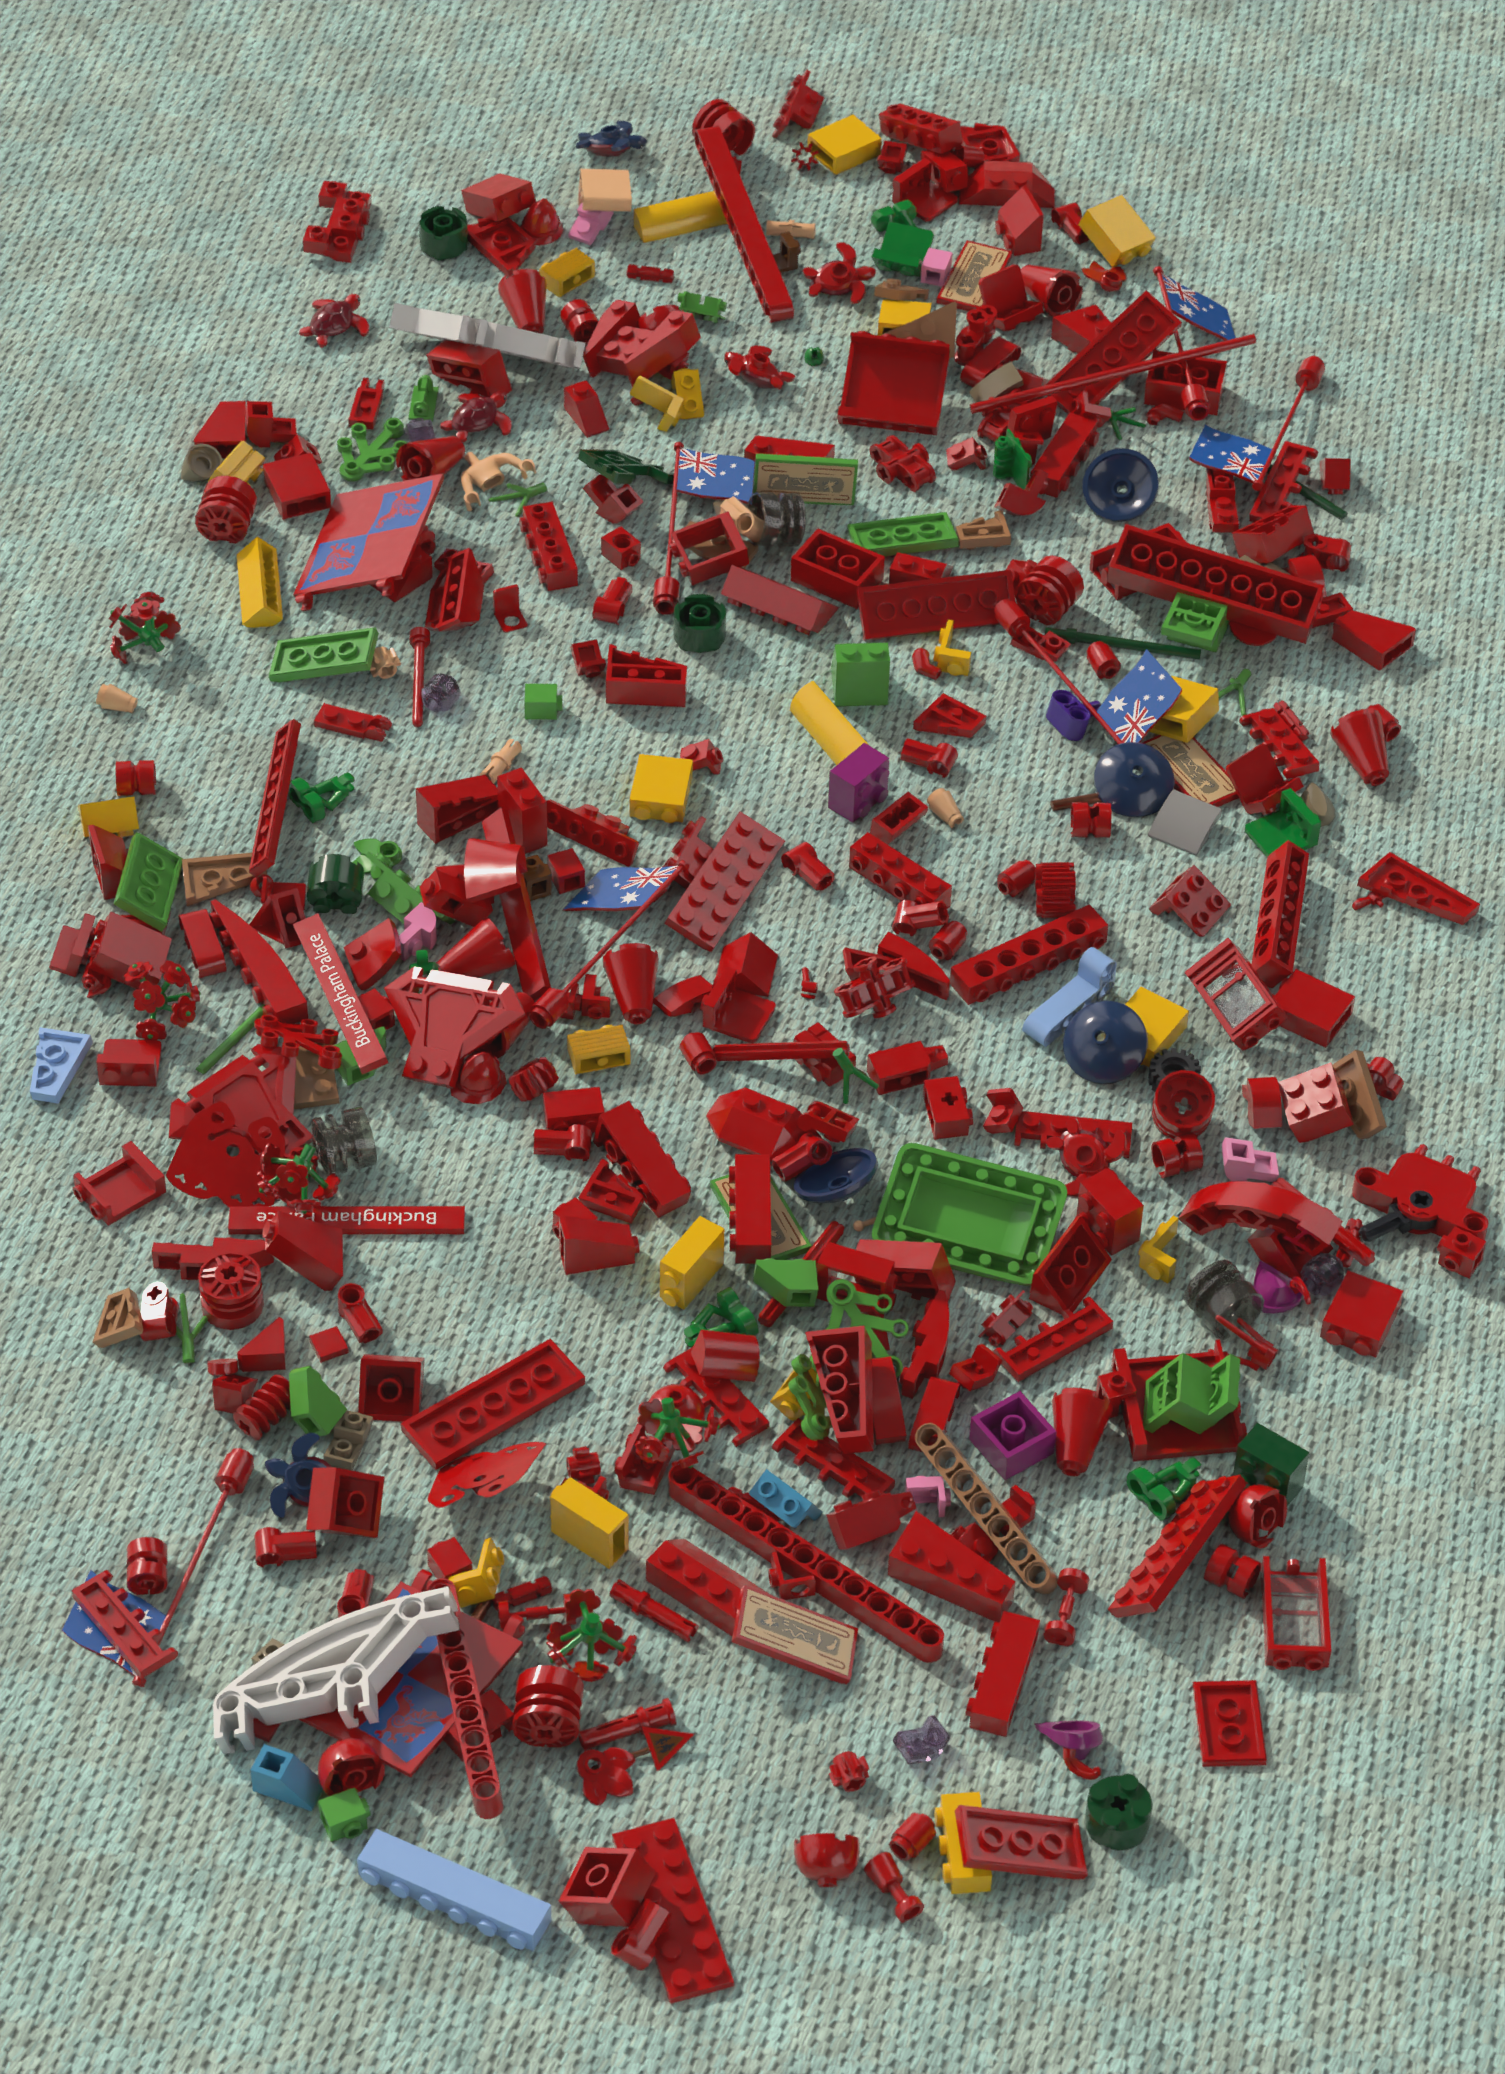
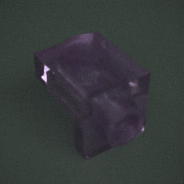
[404,418,435,442]
[892,1715,950,1764]

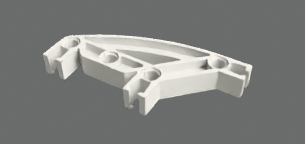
[389,303,585,369]
[213,1586,459,1754]

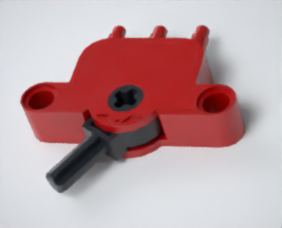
[1352,1144,1489,1242]

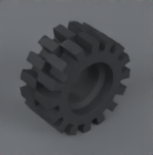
[1148,1048,1201,1092]

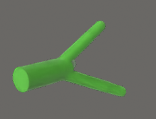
[489,482,547,517]
[1218,669,1252,716]
[176,1293,208,1363]

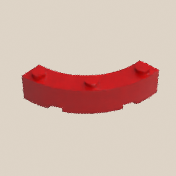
[1179,1181,1343,1257]

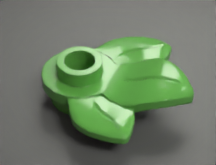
[352,838,402,880]

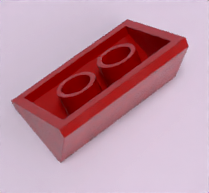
[1029,1215,1112,1315]

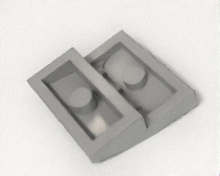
[1148,789,1222,856]

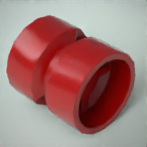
[560,299,599,344]
[116,760,156,796]
[1071,802,1112,838]
[1151,1132,1203,1178]
[127,1537,168,1595]
[1204,1544,1262,1599]

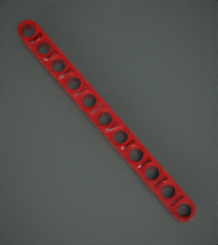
[694,126,794,323]
[668,1464,944,1663]

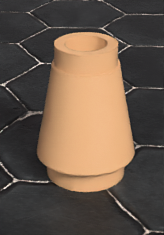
[96,684,138,713]
[927,788,964,828]

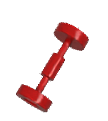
[1043,1568,1090,1647]
[497,1593,576,1631]

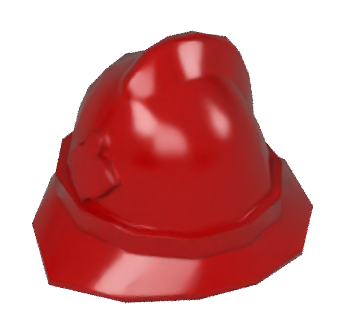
[520,198,563,246]
[450,1051,507,1104]

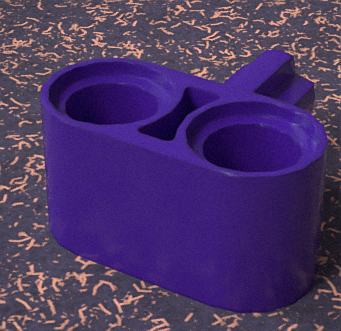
[1046,690,1101,741]

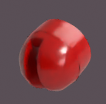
[250,874,274,897]

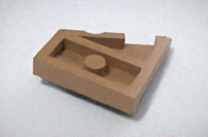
[874,279,929,300]
[956,510,1011,549]
[93,1288,143,1348]

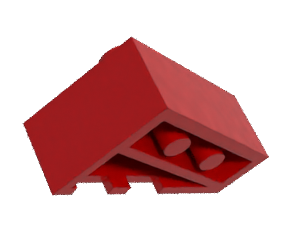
[1232,505,1314,564]

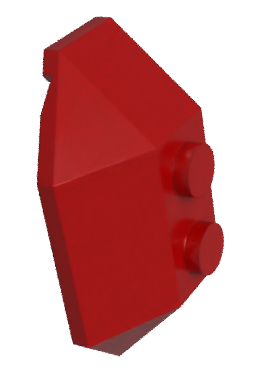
[959,161,1055,208]
[425,548,485,632]
[706,1087,822,1162]

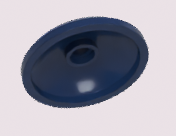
[1082,448,1159,522]
[1094,742,1175,817]
[1063,1001,1148,1084]
[794,1148,878,1203]

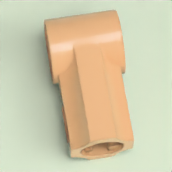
[720,496,768,542]

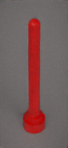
[409,627,431,727]

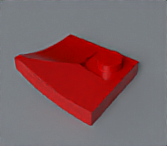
[343,918,401,990]

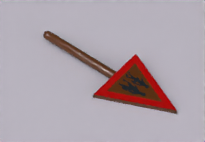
[591,1727,695,1771]

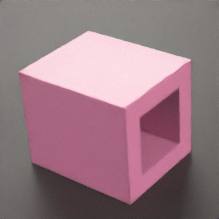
[921,248,952,287]

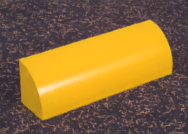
[634,191,727,243]
[237,536,283,628]
[790,680,869,765]

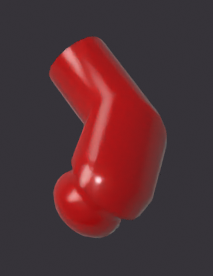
[1146,403,1184,426]
[912,648,942,680]

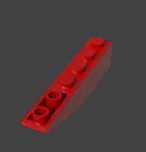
[209,899,308,1024]

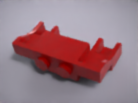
[303,181,371,263]

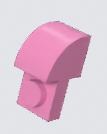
[568,203,614,245]
[399,902,437,961]
[1222,1137,1279,1182]

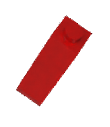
[194,401,247,459]
[1332,610,1416,671]
[262,1211,343,1291]
[559,1216,640,1275]

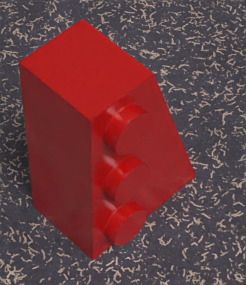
[1051,304,1111,354]
[426,340,512,397]
[744,435,835,473]
[606,644,687,707]
[416,775,498,844]
[854,1239,956,1301]

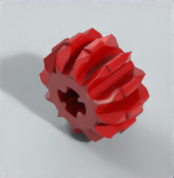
[508,1057,559,1102]

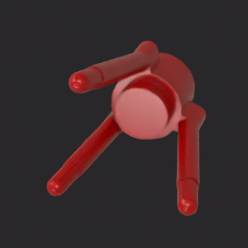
[1208,1315,1279,1371]

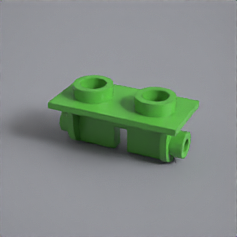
[677,291,727,323]
[408,375,439,422]

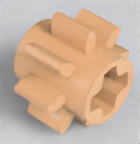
[370,646,401,679]

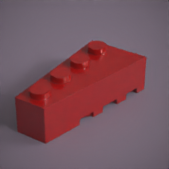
[593,1101,691,1218]
[805,1326,874,1454]
[887,1511,1015,1622]

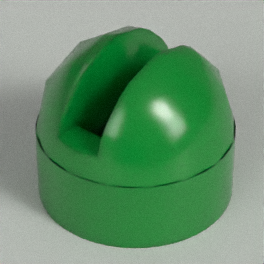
[804,347,824,366]

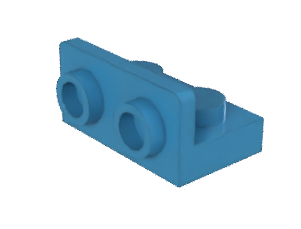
[749,1469,823,1528]

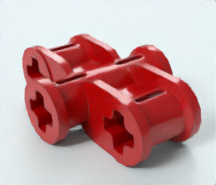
[954,305,997,366]
[977,388,1040,442]
[869,435,936,492]
[834,957,916,1018]

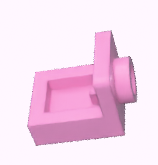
[905,1476,951,1517]

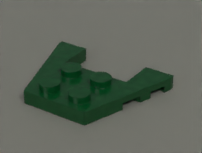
[578,449,674,484]

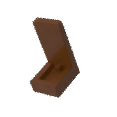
[773,232,801,273]

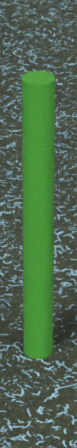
[195,1004,265,1074]

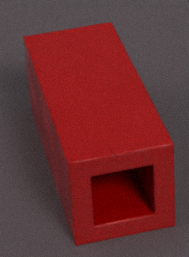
[921,150,968,193]
[419,869,493,927]

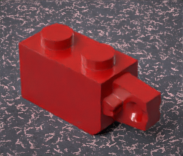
[867,1041,948,1095]
[826,1490,917,1550]

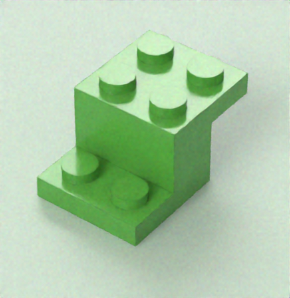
[1161,592,1229,653]
[1143,1353,1241,1434]

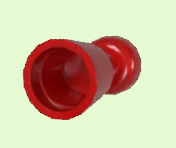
[864,1852,924,1923]

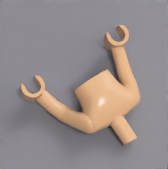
[461,452,537,511]

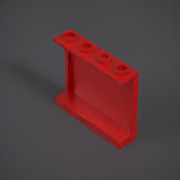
[837,331,950,436]
[1111,1339,1247,1462]

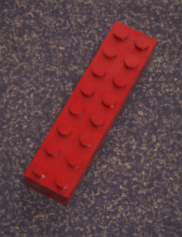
[1107,524,1325,644]

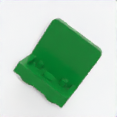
[872,222,934,277]
[1244,788,1321,857]

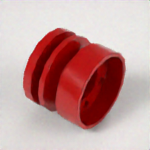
[692,99,755,156]
[195,475,257,544]
[1015,555,1084,626]
[1152,1070,1215,1139]
[198,1251,264,1330]
[512,1665,584,1748]

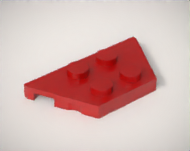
[959,121,1020,162]
[464,217,536,278]

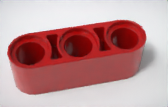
[960,337,1021,387]
[178,909,227,978]
[908,1376,961,1452]

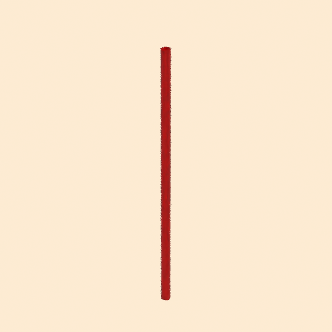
[970,334,1256,414]

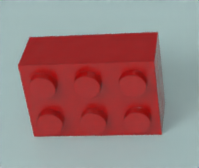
[1144,350,1227,416]
[790,528,885,609]

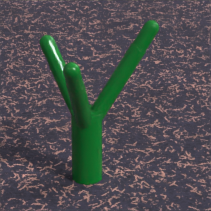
[1098,404,1146,440]
[833,1048,879,1104]

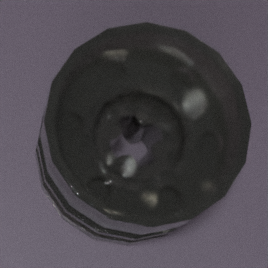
[747,492,806,547]
[311,1106,377,1177]
[1184,1259,1264,1340]

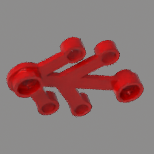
[254,1015,342,1069]

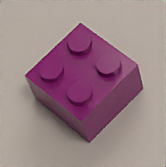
[828,743,890,823]
[969,1391,1057,1480]

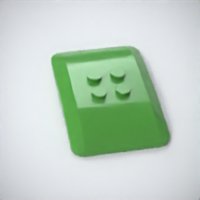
[872,1143,1067,1286]

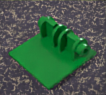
[993,429,1032,490]

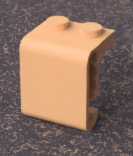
[578,169,632,212]

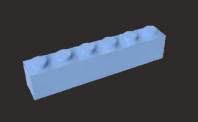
[357,1829,552,1951]

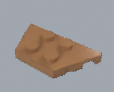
[881,302,957,359]

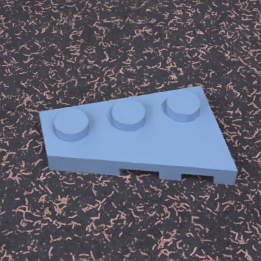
[30,1027,93,1104]

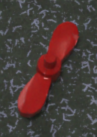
[1352,892,1386,911]

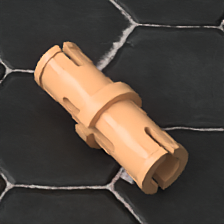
[766,220,816,239]
[480,739,522,784]

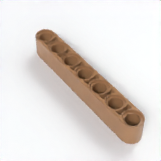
[915,1423,1058,1594]

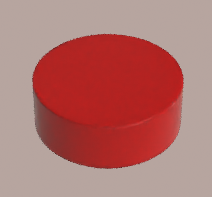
[207,1359,238,1375]

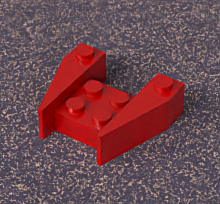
[583,299,701,387]

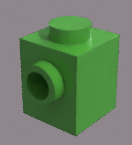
[524,683,563,720]
[318,1787,371,1842]

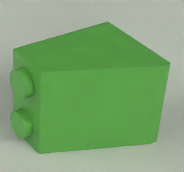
[831,643,890,707]

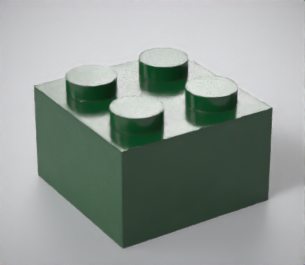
[1233,1422,1310,1507]

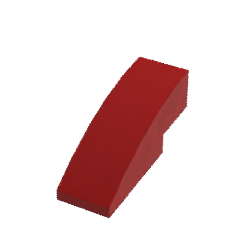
[877,932,950,1000]
[872,1356,907,1445]

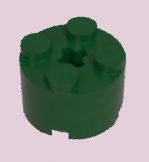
[419,206,468,261]
[674,594,726,653]
[307,854,365,914]
[1085,1774,1152,1851]

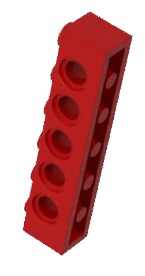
[1251,840,1309,988]
[950,904,1109,1005]

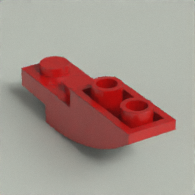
[1206,468,1239,533]
[152,1237,275,1280]
[899,1289,950,1399]

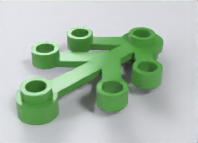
[337,418,407,482]
[825,1279,909,1380]
[788,1354,833,1441]

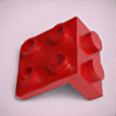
[892,158,957,222]
[978,264,1044,331]
[1226,744,1304,815]
[700,966,776,1043]
[96,1039,162,1087]

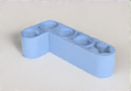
[1022,947,1117,1047]

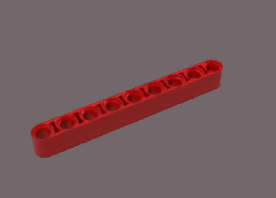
[427,1578,504,1819]

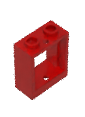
[669,511,749,586]
[816,1241,898,1316]

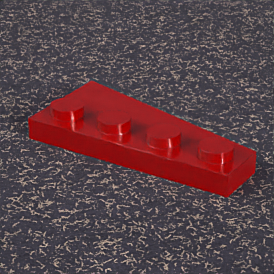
[1357,852,1480,925]

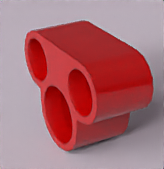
[1367,1057,1404,1101]

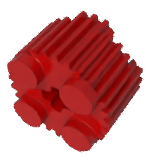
[1035,862,1076,918]

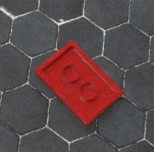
[1192,1680,1267,1767]

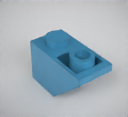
[250,1744,323,1811]

